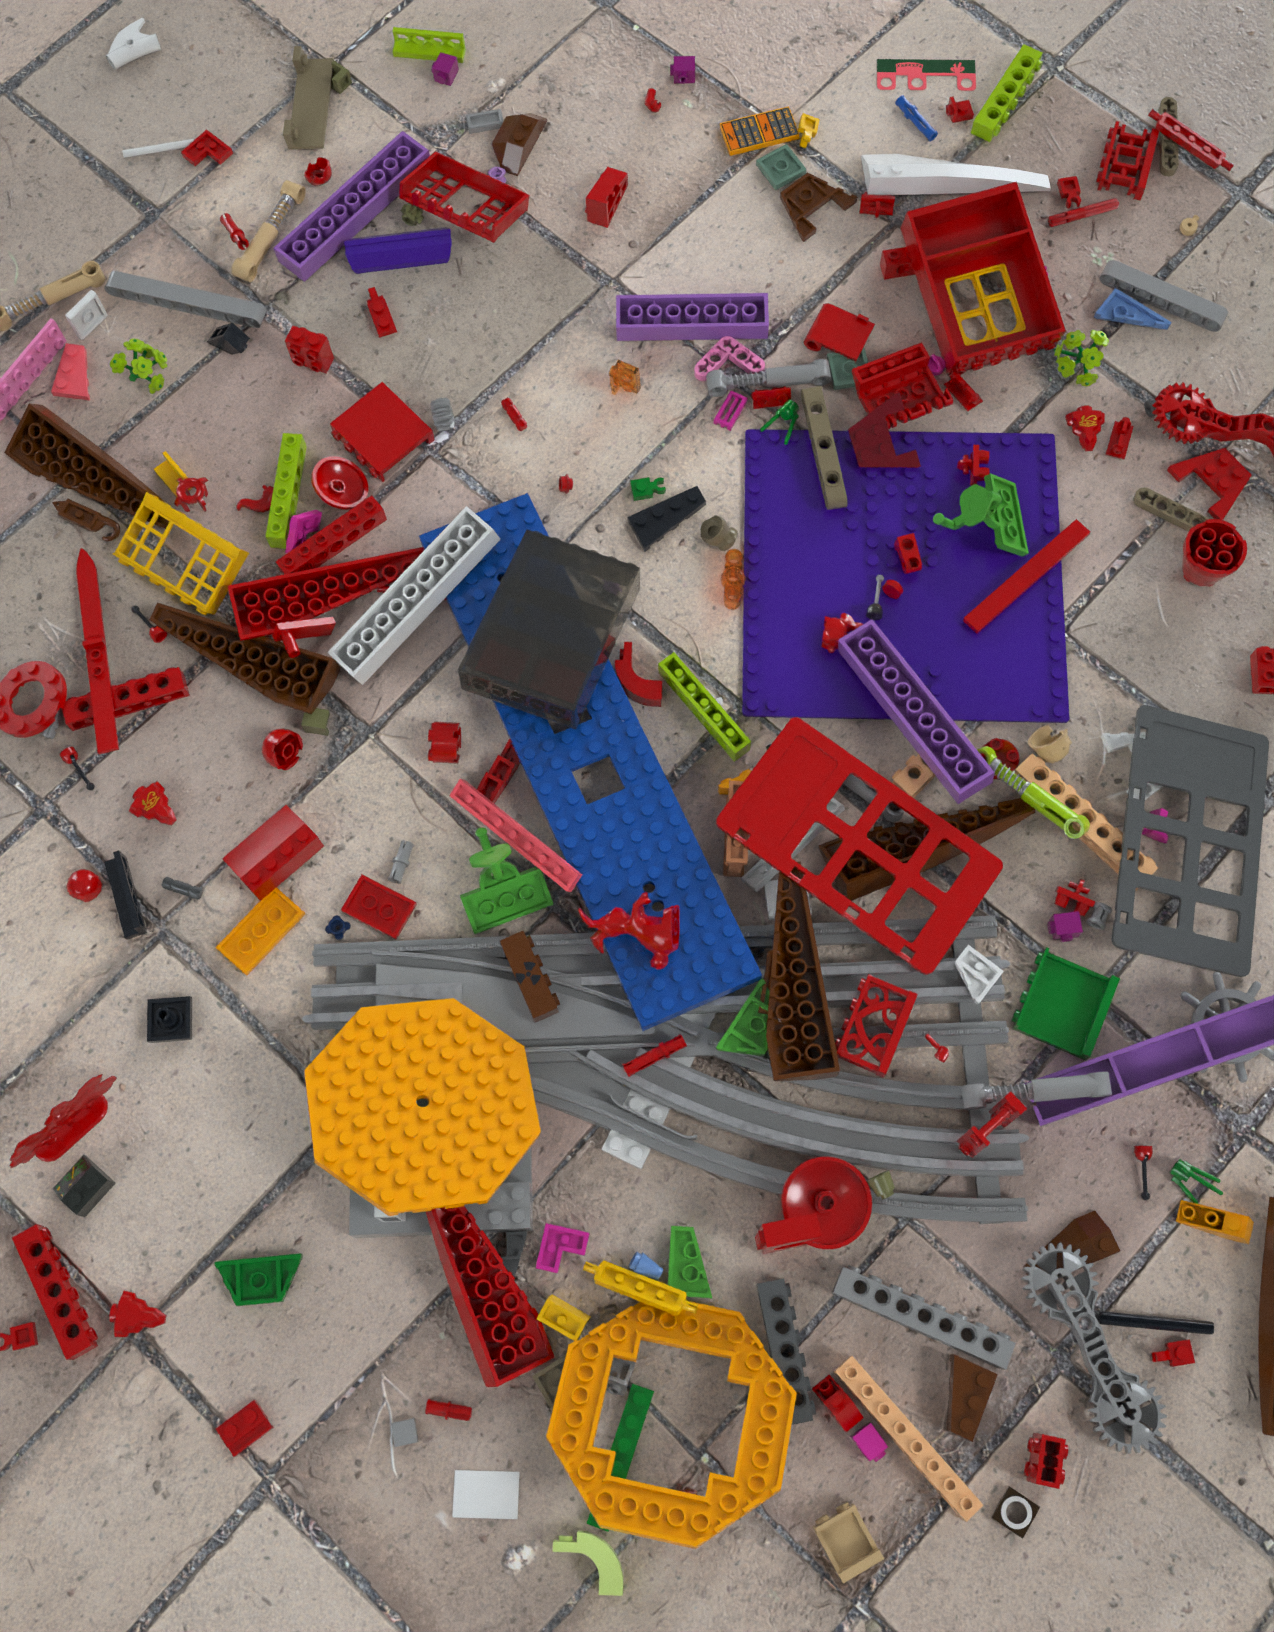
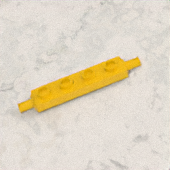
[583,1261,698,1316]

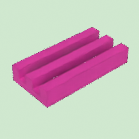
[713,390,748,431]

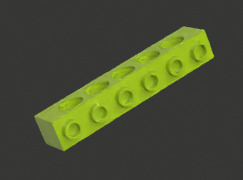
[971,44,1043,142]
[265,433,307,549]
[658,652,751,762]

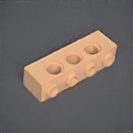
[892,754,935,798]

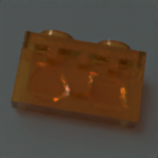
[609,359,641,395]

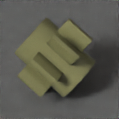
[400,203,424,226]

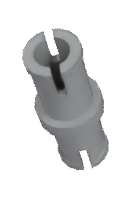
[388,840,414,884]

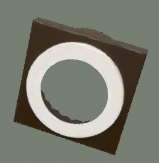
[991,1486,1040,1539]

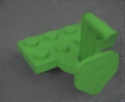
[933,473,1029,557]
[460,827,554,934]

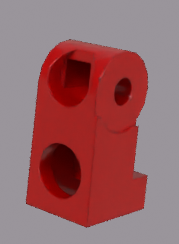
[894,533,922,574]

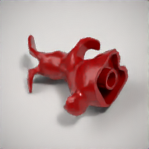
[578,892,680,970]

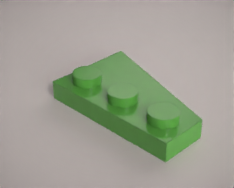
[668,1226,713,1299]

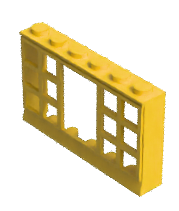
[113,492,249,615]

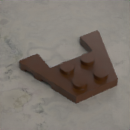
[780,172,858,242]

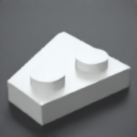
[954,945,1004,1005]

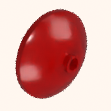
[311,456,368,510]

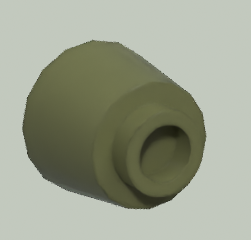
[867,1170,895,1200]

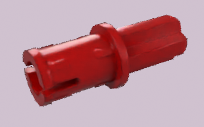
[425,1399,472,1421]

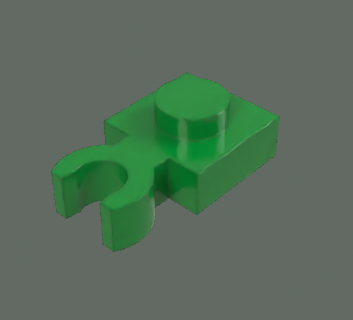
[630,477,666,501]

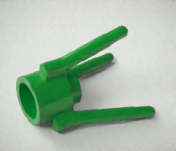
[760,400,799,445]
[1169,1159,1223,1204]

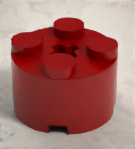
[428,721,461,764]

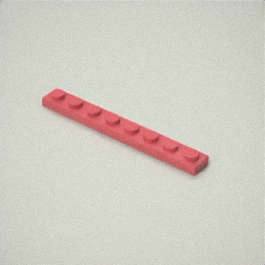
[449,779,582,892]

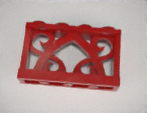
[835,974,918,1078]

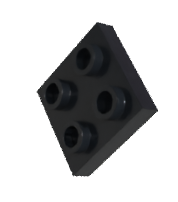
[147,996,192,1043]

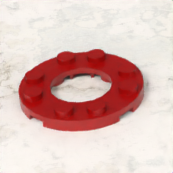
[0,661,67,738]

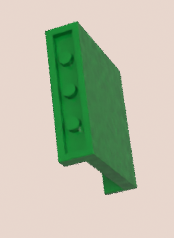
[1011,947,1120,1061]

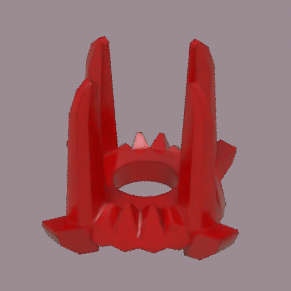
[174,477,209,512]

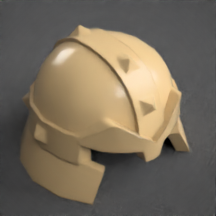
[1028,724,1072,764]

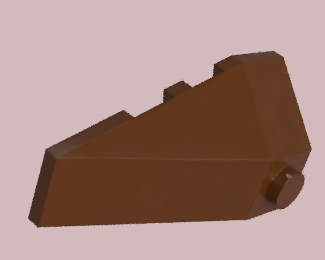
[1023,1211,1120,1276]

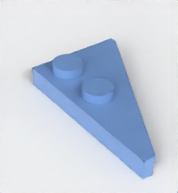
[1094,288,1172,330]

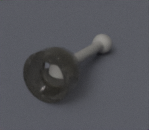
[866,575,884,620]

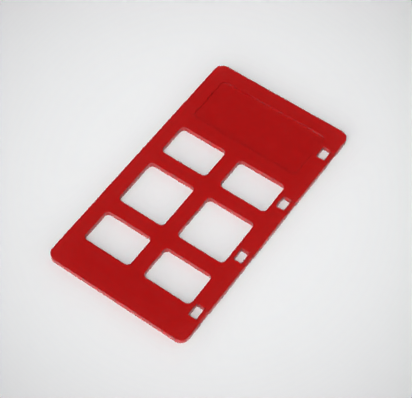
[716,717,1003,975]

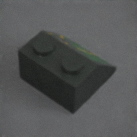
[53,1154,116,1217]

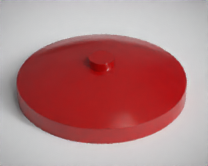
[781,1156,872,1249]

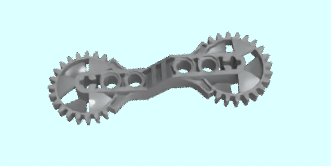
[1021,1243,1167,1454]

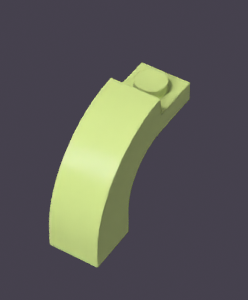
[553,1530,624,1596]

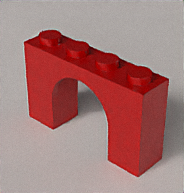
[755,1213,822,1255]

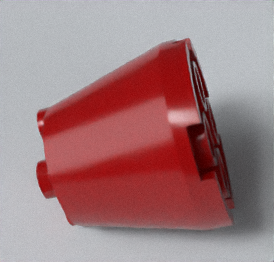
[1182,519,1247,587]

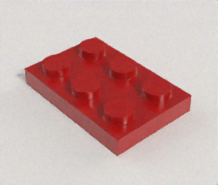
[341,874,417,940]

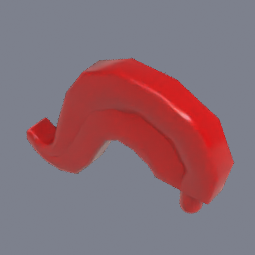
[236,485,274,513]

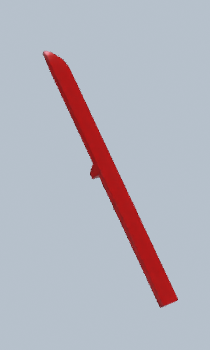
[76,548,119,755]

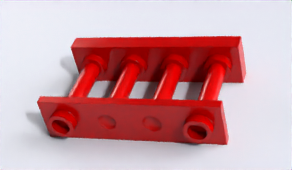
[957,1091,1027,1158]

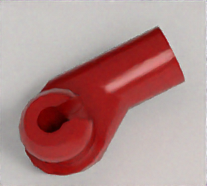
[644,88,661,113]

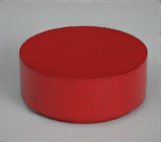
[882,580,903,599]

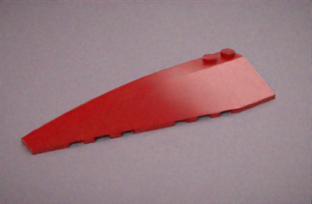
[227,547,424,641]
[426,1206,555,1387]

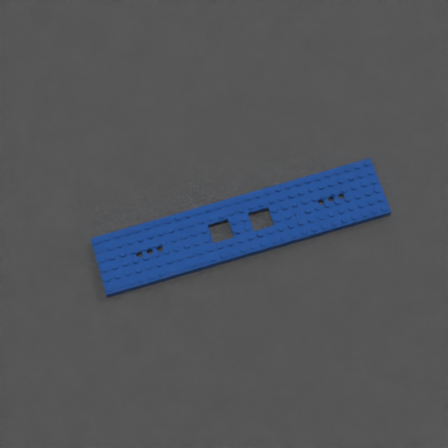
[419,493,762,1031]

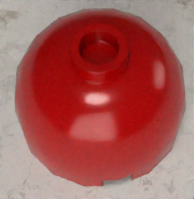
[262,728,303,770]

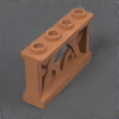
[723,781,749,877]

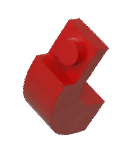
[615,641,663,707]

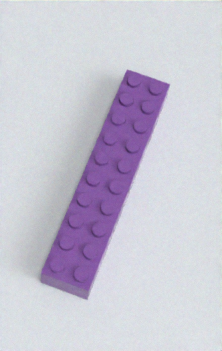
[274,131,430,282]
[838,619,995,804]

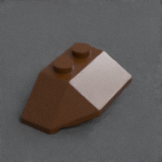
[492,113,547,176]

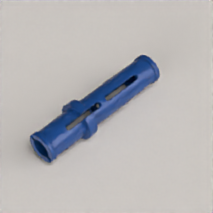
[895,95,938,142]

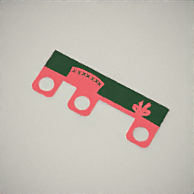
[877,59,976,91]

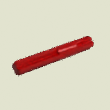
[1048,198,1119,227]

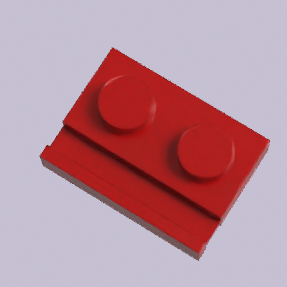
[216,1400,274,1457]

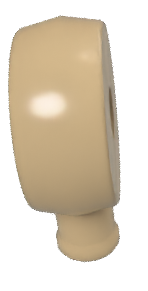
[1180,215,1199,236]

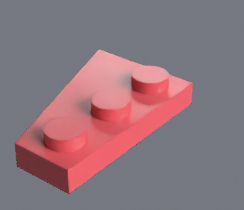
[51,343,90,401]

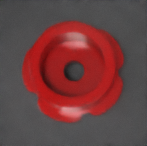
[559,474,573,494]

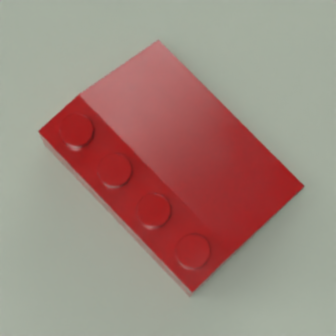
[222,805,324,901]

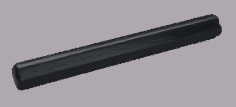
[1098,1311,1214,1335]

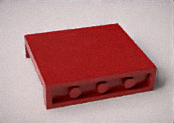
[330,382,435,482]

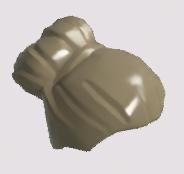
[700,515,738,551]

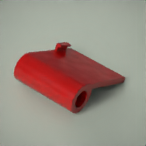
[804,303,875,361]

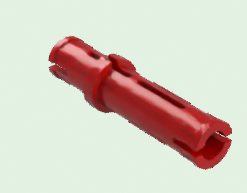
[220,213,249,250]
[622,1034,687,1077]

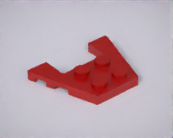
[1167,448,1252,520]

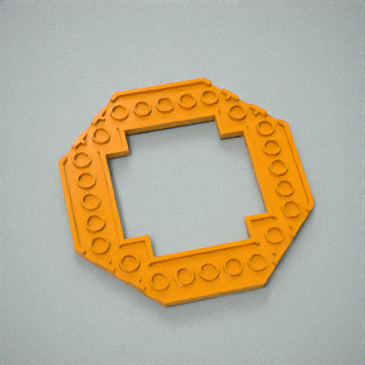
[546,1301,797,1549]

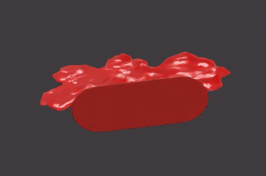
[9,1074,117,1168]

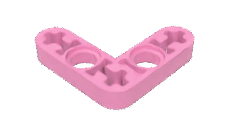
[694,336,765,381]

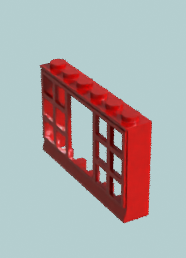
[399,151,530,243]

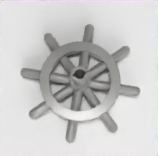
[1180,972,1274,1083]

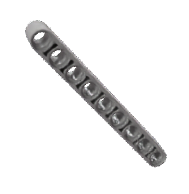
[104,271,267,328]

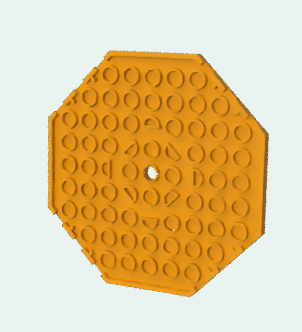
[304,998,541,1216]

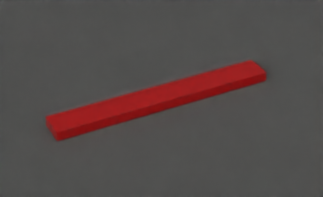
[963,519,1091,634]

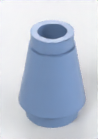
[628,1252,663,1281]

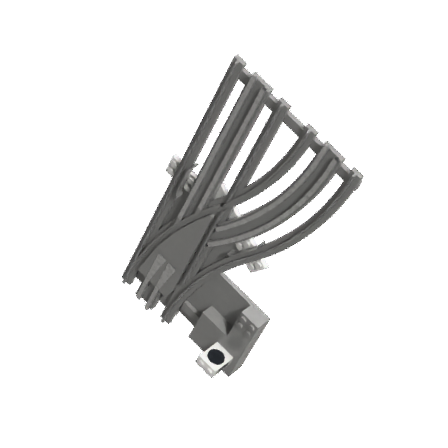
[302,911,1029,1238]

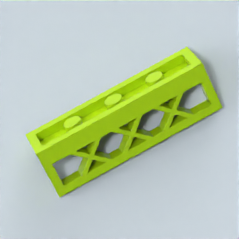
[393,27,466,63]

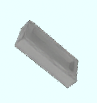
[466,109,504,134]

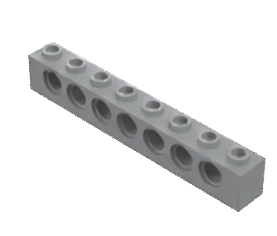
[832,1265,1016,1370]

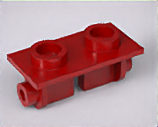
[944,372,983,411]
[751,386,791,409]
[1106,417,1134,459]

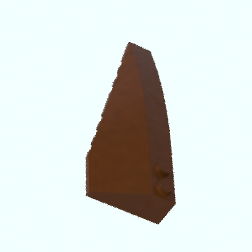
[4,403,170,529]

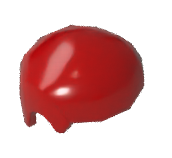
[304,157,332,186]
[66,869,102,902]

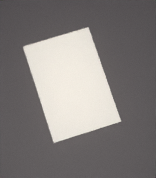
[452,1470,520,1519]

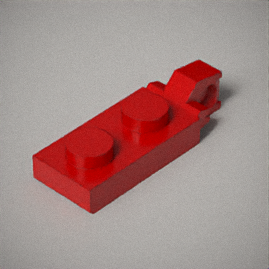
[367,287,397,338]

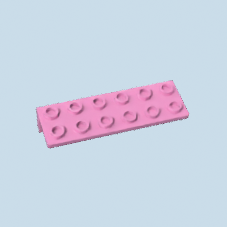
[0,319,66,421]

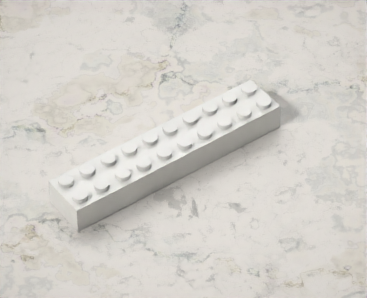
[327,506,500,685]

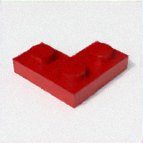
[181,129,233,166]

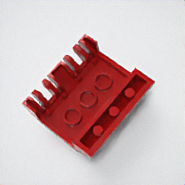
[852,342,953,429]

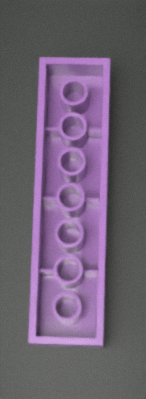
[616,293,769,341]

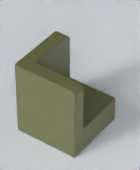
[331,61,352,94]
[301,708,330,736]

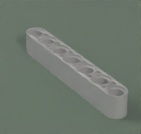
[1099,260,1228,332]

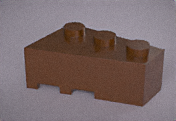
[947,1354,998,1442]

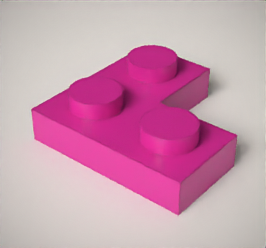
[285,510,322,553]
[536,1223,590,1274]

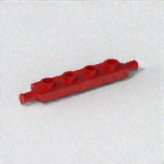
[1148,109,1234,171]

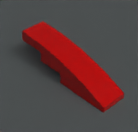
[477,739,520,804]

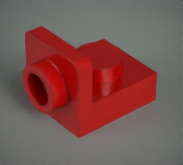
[946,96,974,123]

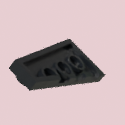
[627,486,706,552]

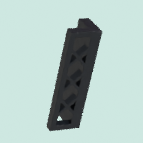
[104,850,147,940]

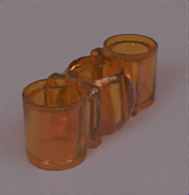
[721,549,746,610]

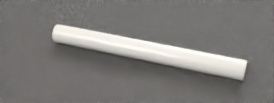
[122,139,195,158]

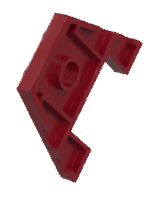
[848,392,921,468]

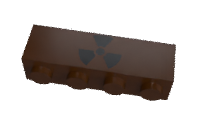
[500,931,561,1023]

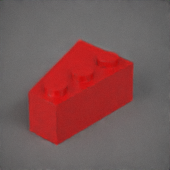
[585,167,628,228]

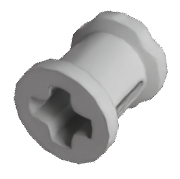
[1086,902,1112,930]

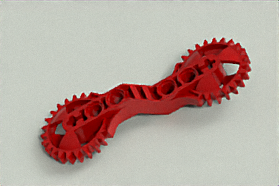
[1152,382,1274,457]

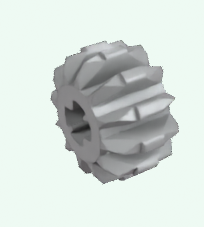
[430,398,455,431]

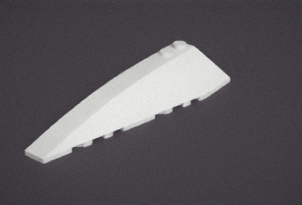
[861,154,1051,195]

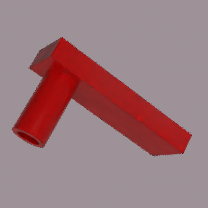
[272,617,336,658]

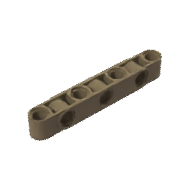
[801,386,847,510]

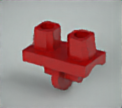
[859,192,895,218]
[957,445,989,486]
[1054,879,1095,916]

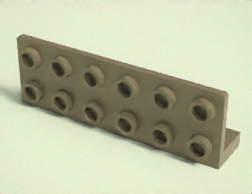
[283,46,334,149]

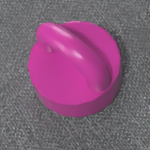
[928,354,945,376]

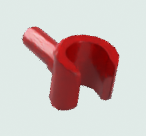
[925,1034,949,1063]

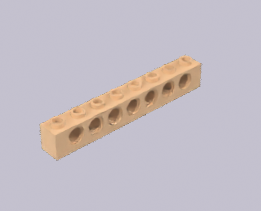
[1015,753,1158,891]
[833,1356,983,1522]

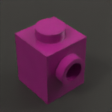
[431,52,459,86]
[670,56,695,84]
[1047,911,1083,942]

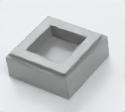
[391,1418,419,1447]

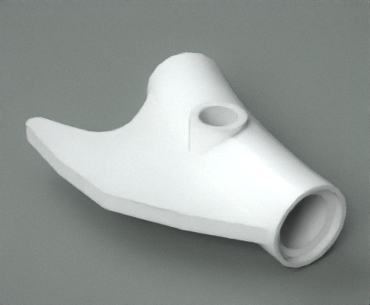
[106,18,161,70]

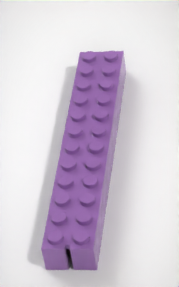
[1024,995,1274,1127]

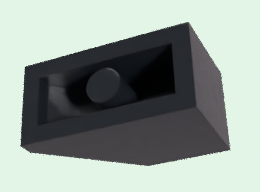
[207,323,250,355]

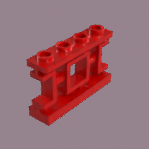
[1096,121,1159,201]

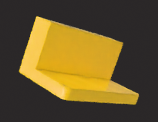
[154,451,192,498]
[537,1294,591,1341]

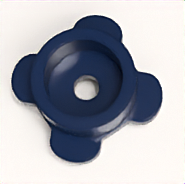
[325,915,351,940]

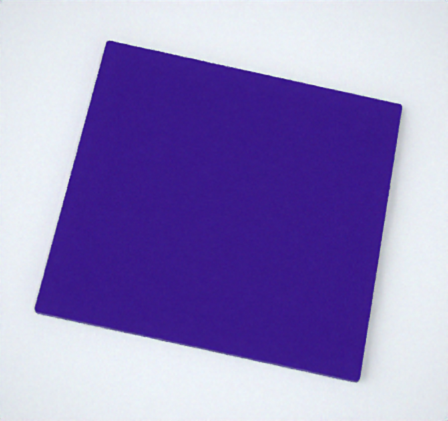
[742,429,1070,723]

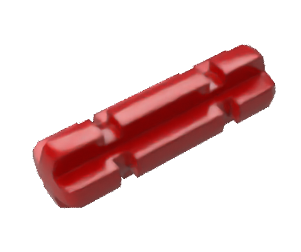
[501,397,527,431]

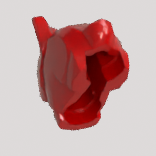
[821,613,863,653]

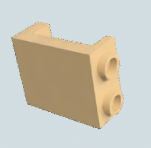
[813,1502,884,1583]

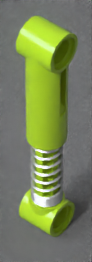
[976,746,1090,839]

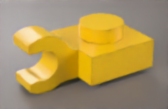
[798,113,820,148]

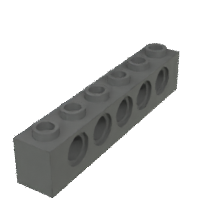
[756,1278,816,1425]

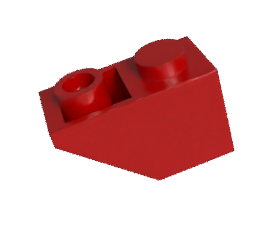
[812,1374,864,1432]

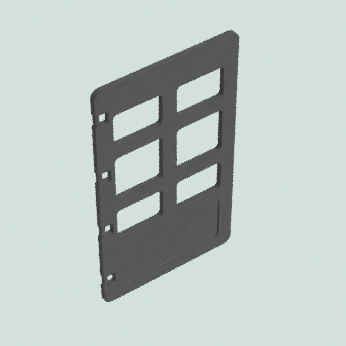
[1112,705,1269,977]

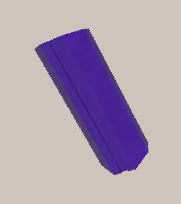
[344,227,452,274]

